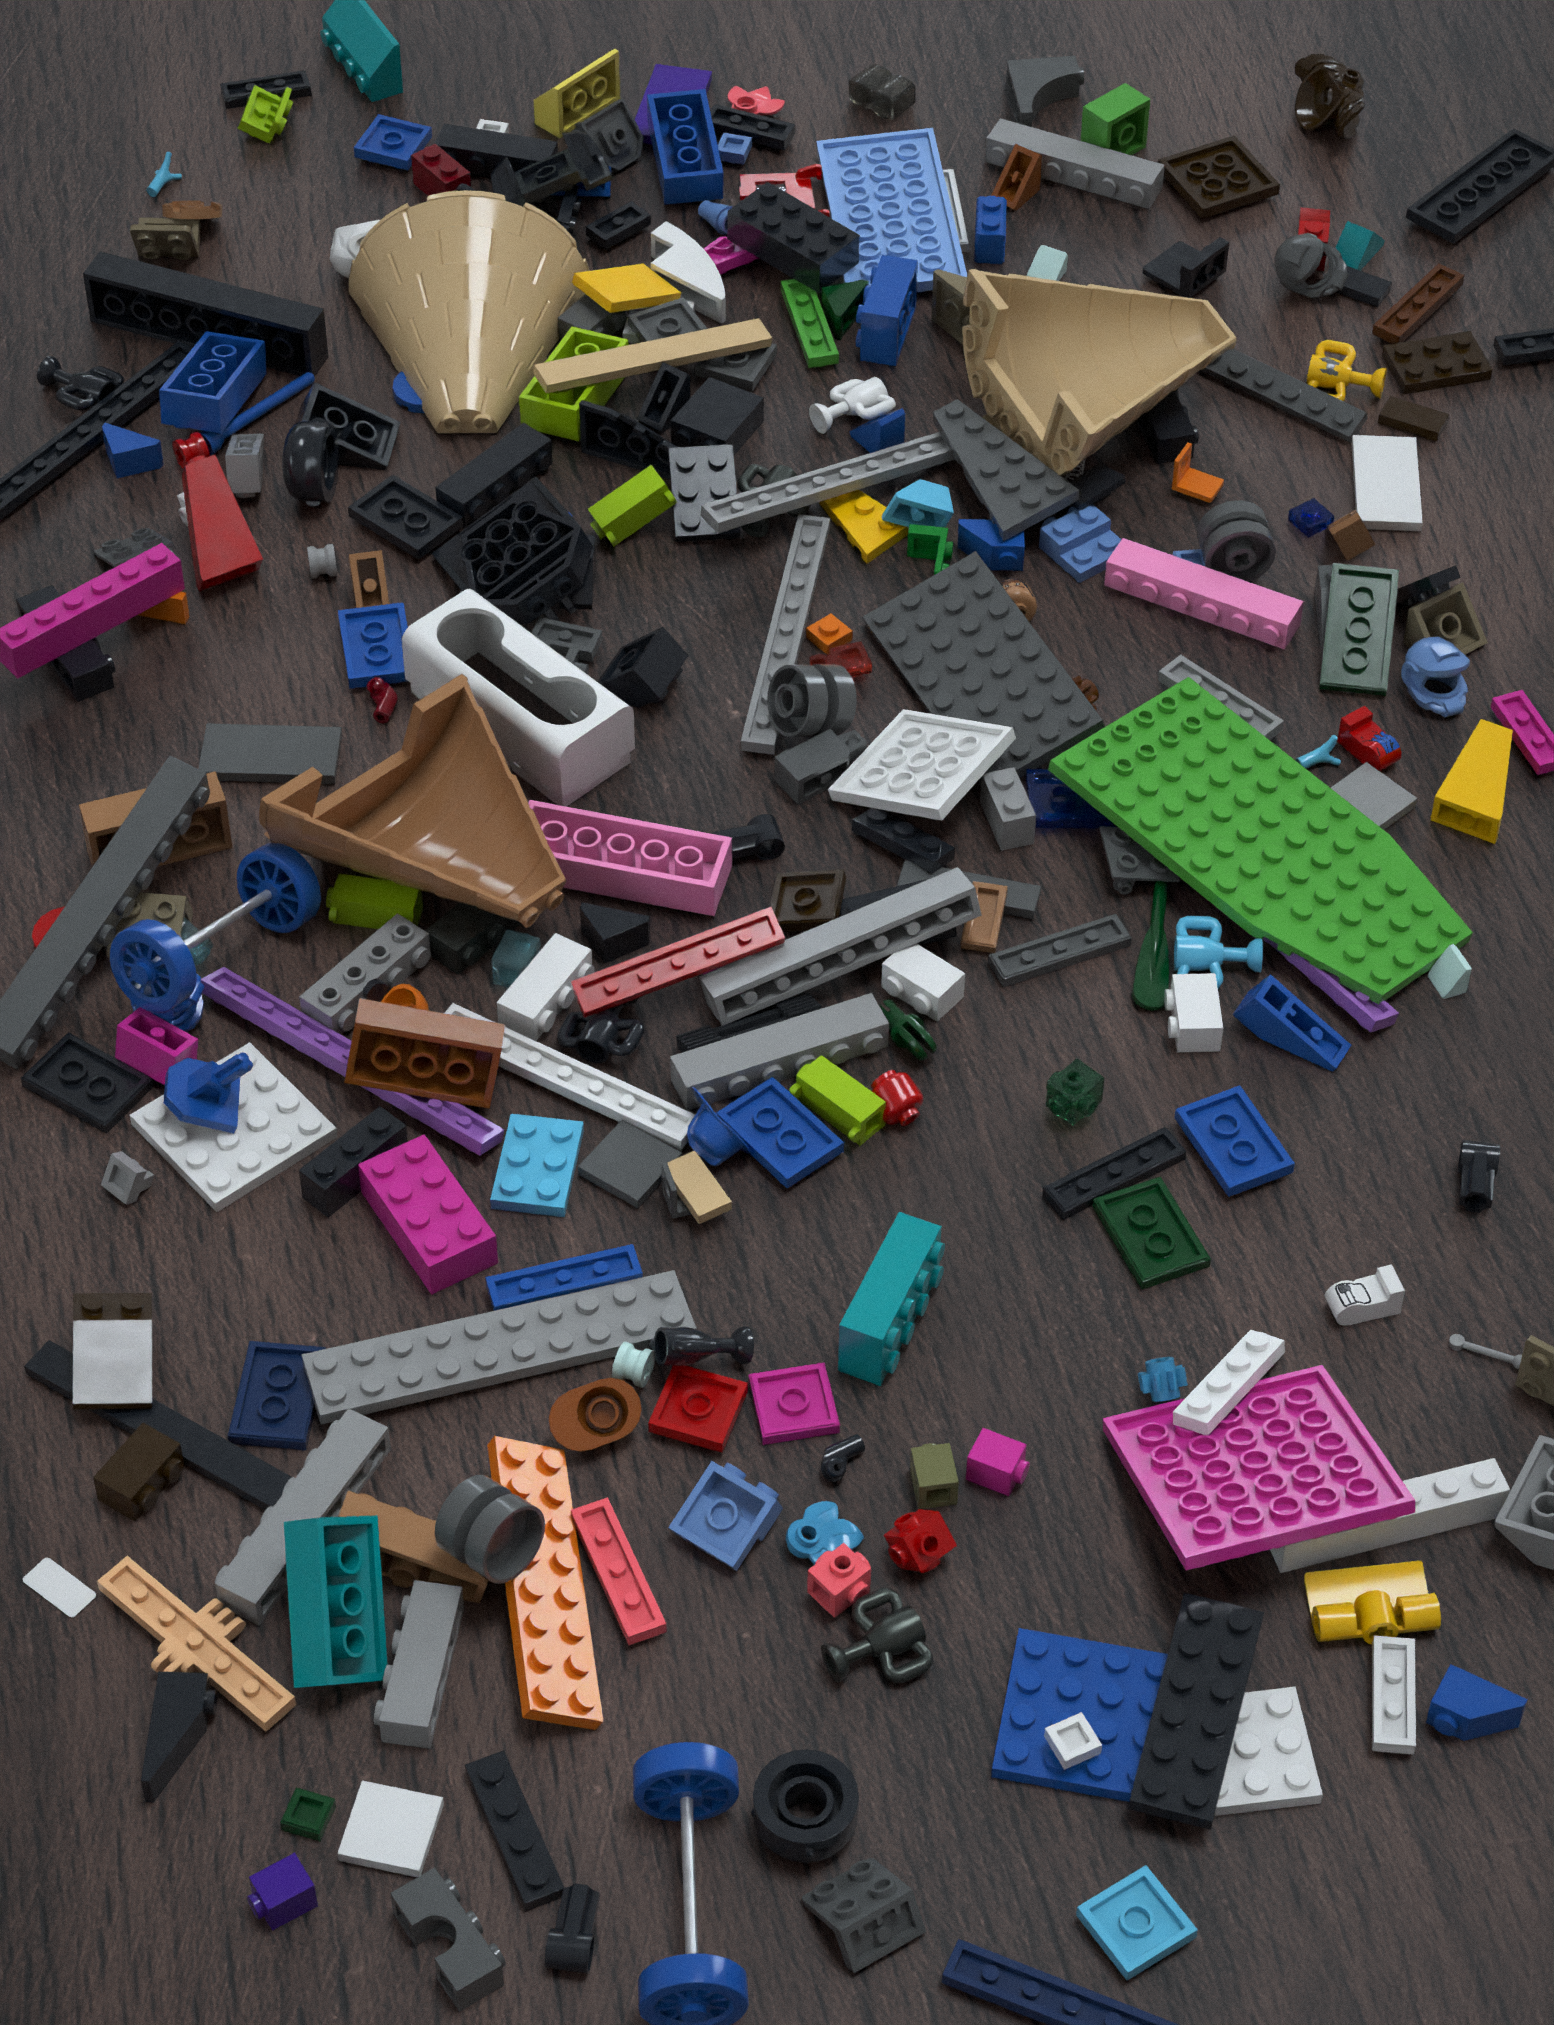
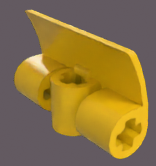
[1304,1561,1441,1645]

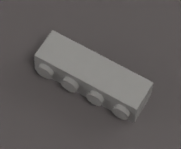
[374,1580,464,1749]

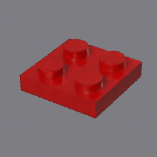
[648,1366,748,1453]

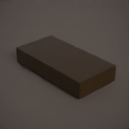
[1378,396,1449,441]

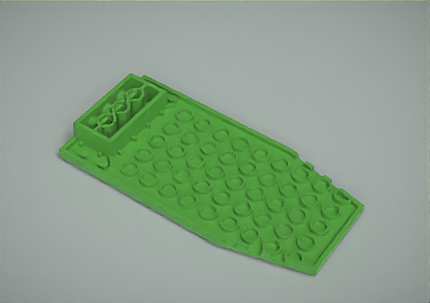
[1048,677,1473,1005]

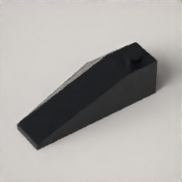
[579,400,678,479]

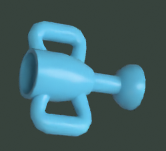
[1174,916,1263,989]

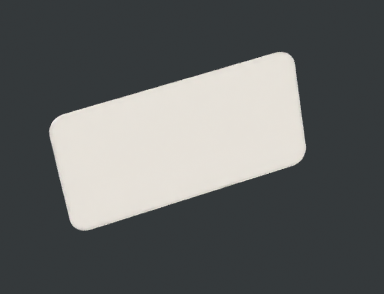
[23,1558,96,1617]

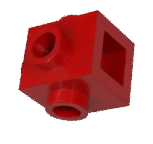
[883,1509,957,1573]

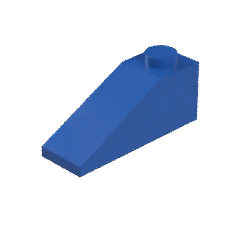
[1233,974,1351,1072]

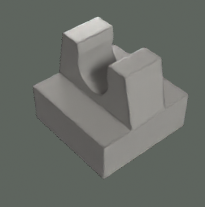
[101,1151,154,1204]

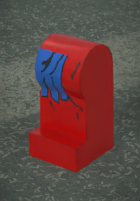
[1337,706,1401,771]

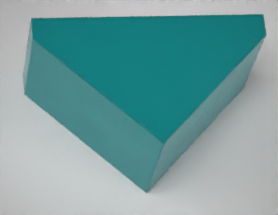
[1335,221,1385,271]

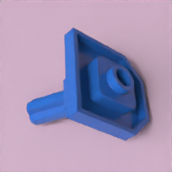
[163,1052,253,1134]

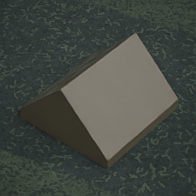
[1403,582,1488,655]

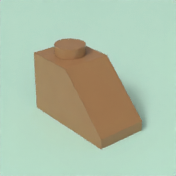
[348,550,389,608]

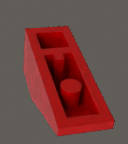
[1298,207,1330,271]

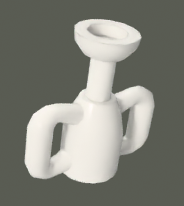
[809,377,896,434]

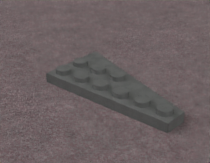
[933,399,1079,542]

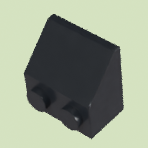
[597,627,689,708]

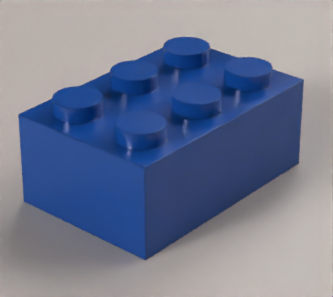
[856,254,918,366]

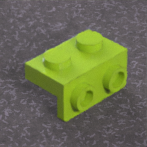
[237,85,293,144]

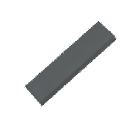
[897,860,1041,920]
[988,914,1132,987]

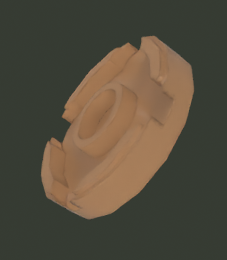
[162,200,222,219]

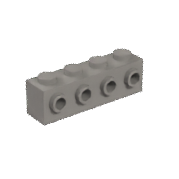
[299,913,431,1034]

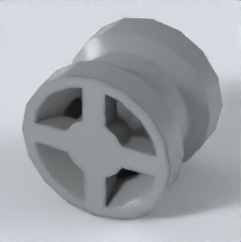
[307,544,337,579]

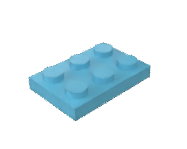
[490,1114,584,1217]

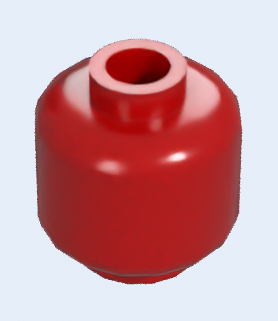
[871,1070,924,1126]

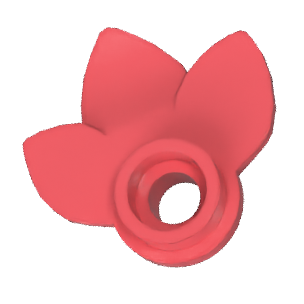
[728,86,785,115]

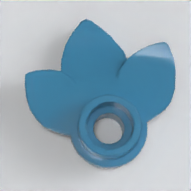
[786,1501,864,1565]

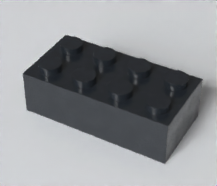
[727,182,860,293]

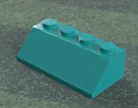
[320,0,403,102]
[284,1515,388,1688]

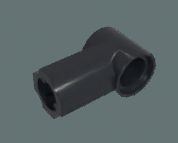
[712,814,785,860]
[1458,1140,1500,1213]
[545,1883,600,1974]

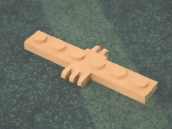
[97,1556,296,1732]

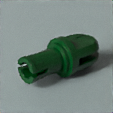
[879,999,937,1060]

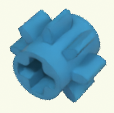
[1138,1357,1188,1402]

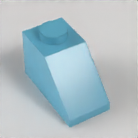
[882,479,954,527]

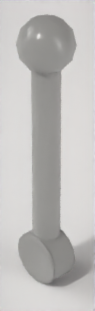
[1449,1334,1522,1369]

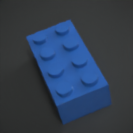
[647,89,724,205]
[159,331,266,434]

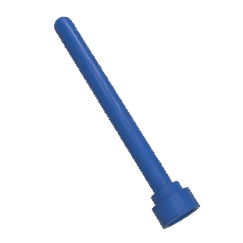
[199,372,315,456]

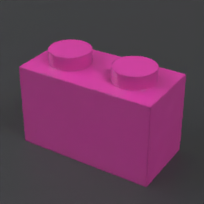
[115,1007,198,1085]

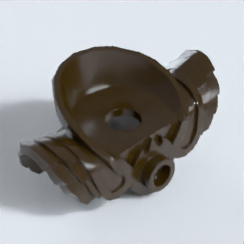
[1295,54,1365,139]

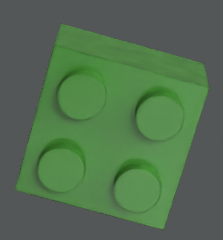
[1081,83,1150,155]

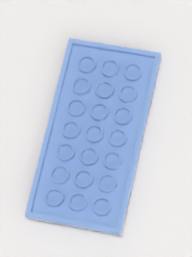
[816,128,967,292]

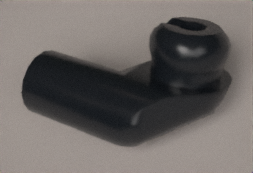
[820,1434,865,1482]

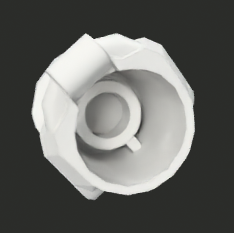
[330,220,380,278]

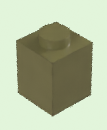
[910,1443,959,1510]

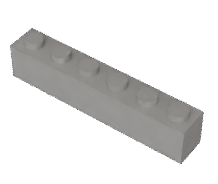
[985,118,1165,209]
[670,993,889,1111]
[215,1408,391,1626]

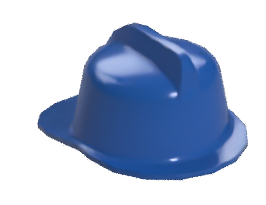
[687,1087,751,1166]

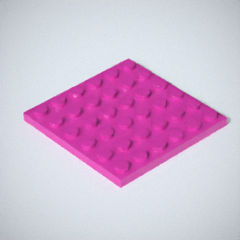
[1103,1365,1415,1570]

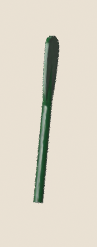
[1132,881,1169,1011]

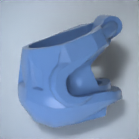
[1401,637,1470,717]

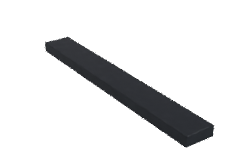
[24,1340,292,1510]

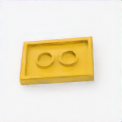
[572,263,681,313]

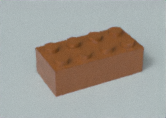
[344,998,505,1109]

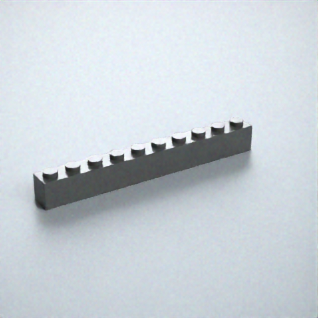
[0,755,210,1070]

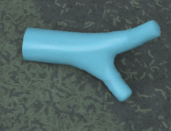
[146,152,182,197]
[1295,735,1341,769]

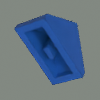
[849,408,905,453]
[102,423,164,479]

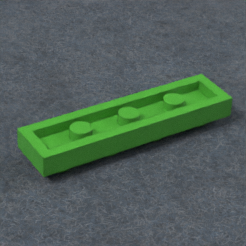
[781,279,839,368]

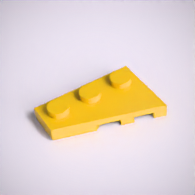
[819,490,909,564]

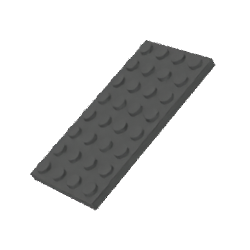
[863,551,1105,786]

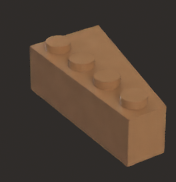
[338,1491,488,1603]

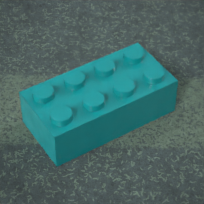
[838,1212,945,1386]

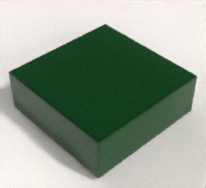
[280,1787,336,1842]

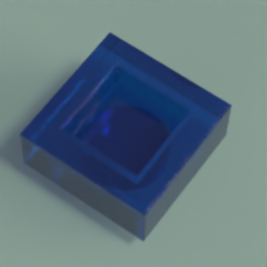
[1288,498,1334,538]

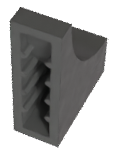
[1006,56,1084,127]

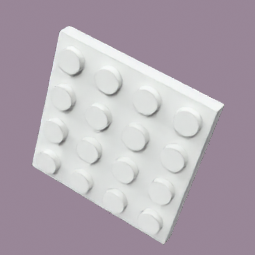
[828,709,1016,821]
[130,1042,337,1212]

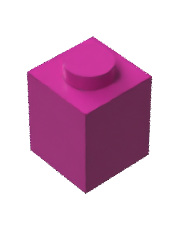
[966,1428,1030,1496]

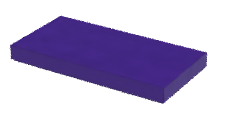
[635,64,712,144]

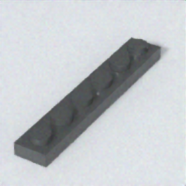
[1200,349,1368,443]

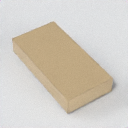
[667,1151,732,1224]

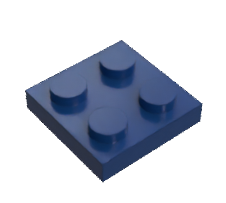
[354,114,432,170]

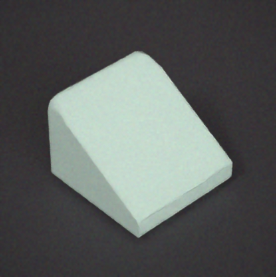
[1027,245,1068,281]
[1428,944,1472,999]

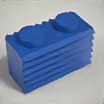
[974,196,1007,264]

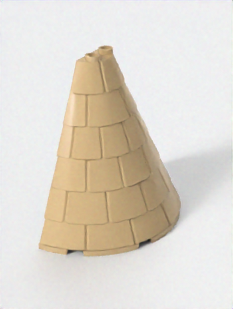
[349,190,590,433]
[962,269,1236,476]

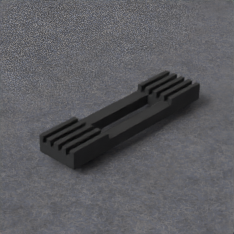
[676,993,822,1053]

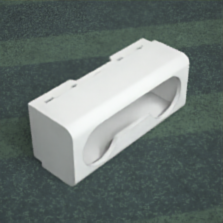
[402,589,635,807]

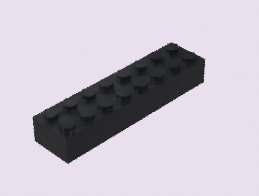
[83,251,329,376]

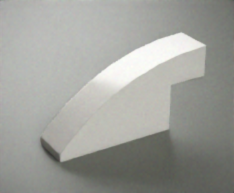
[651,221,726,324]

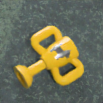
[1306,340,1387,401]

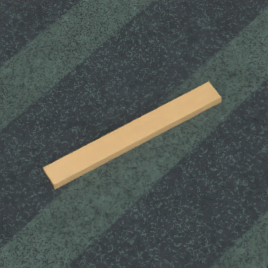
[533,318,773,393]

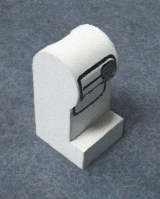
[1325,1264,1405,1326]

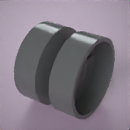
[767,664,857,737]
[435,1475,545,1584]

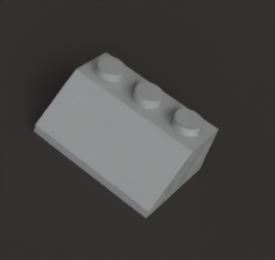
[1494,1435,1554,1570]

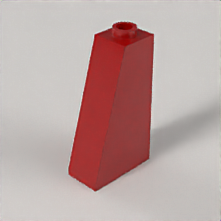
[181,455,263,592]

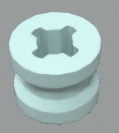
[612,1342,655,1388]

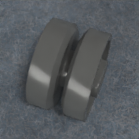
[1197,500,1276,582]

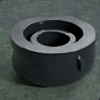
[282,418,339,506]
[751,1749,859,1863]

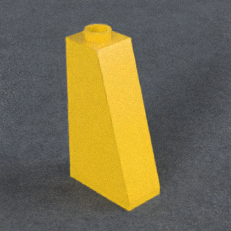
[1431,719,1513,844]

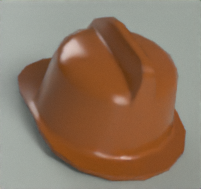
[548,1378,642,1452]

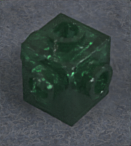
[1046,1058,1105,1126]

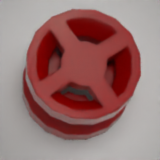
[172,432,210,469]

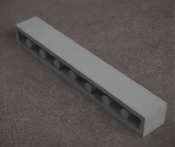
[699,867,982,1026]

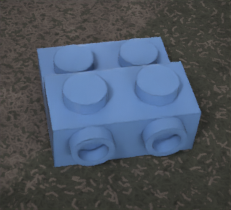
[1039,504,1122,583]
[668,1461,783,1571]

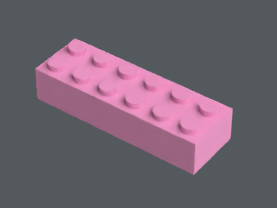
[528,800,732,916]

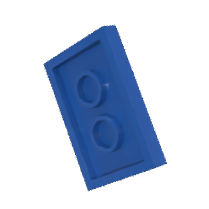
[338,603,408,689]
[716,1077,844,1188]
[1175,1085,1295,1197]

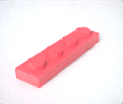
[570,1497,667,1645]

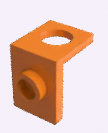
[1172,442,1224,503]

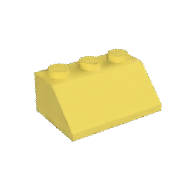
[534,49,620,138]

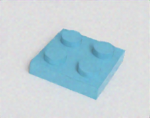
[1076,1865,1198,1981]

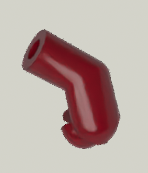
[367,677,398,724]

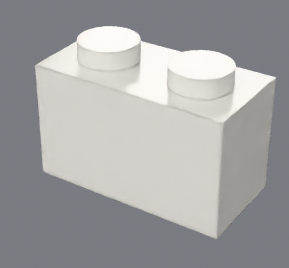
[881,943,965,1022]
[1164,973,1223,1053]

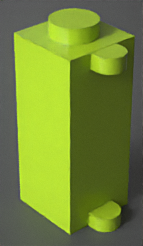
[588,465,677,547]
[326,874,423,929]
[789,1055,886,1146]

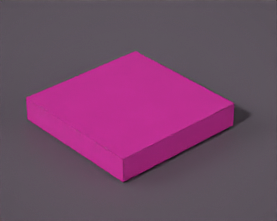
[748,1362,840,1445]

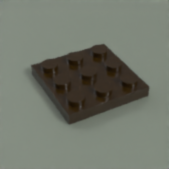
[1158,135,1280,219]

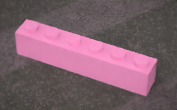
[1104,538,1304,649]

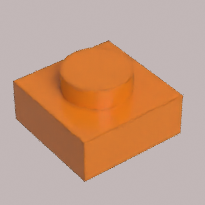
[806,613,853,655]

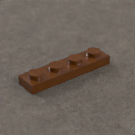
[1372,263,1465,344]

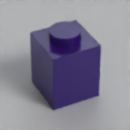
[247,1853,318,1931]

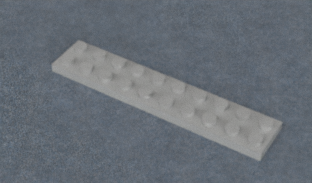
[302,1270,696,1424]

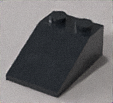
[295,382,401,470]

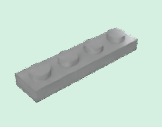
[1158,654,1284,740]

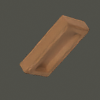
[961,881,1008,953]

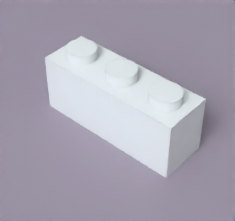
[497,933,594,1041]

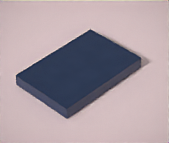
[228,1341,326,1450]

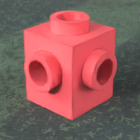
[807,1543,871,1618]

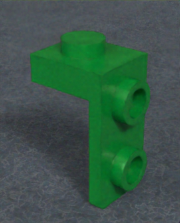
[907,524,953,575]

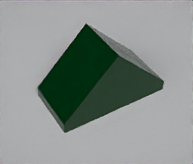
[822,280,869,340]

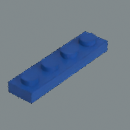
[485,1244,643,1311]

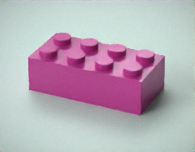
[358,1134,498,1295]

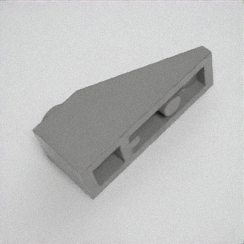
[225,434,264,498]

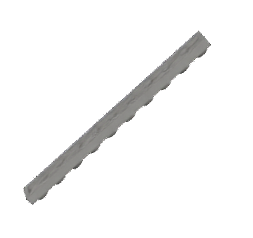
[700,432,955,533]
[741,514,830,755]

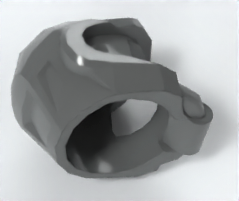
[1274,233,1350,298]

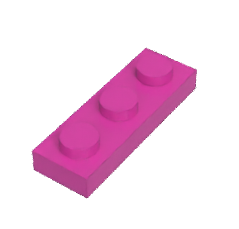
[1490,690,1554,775]

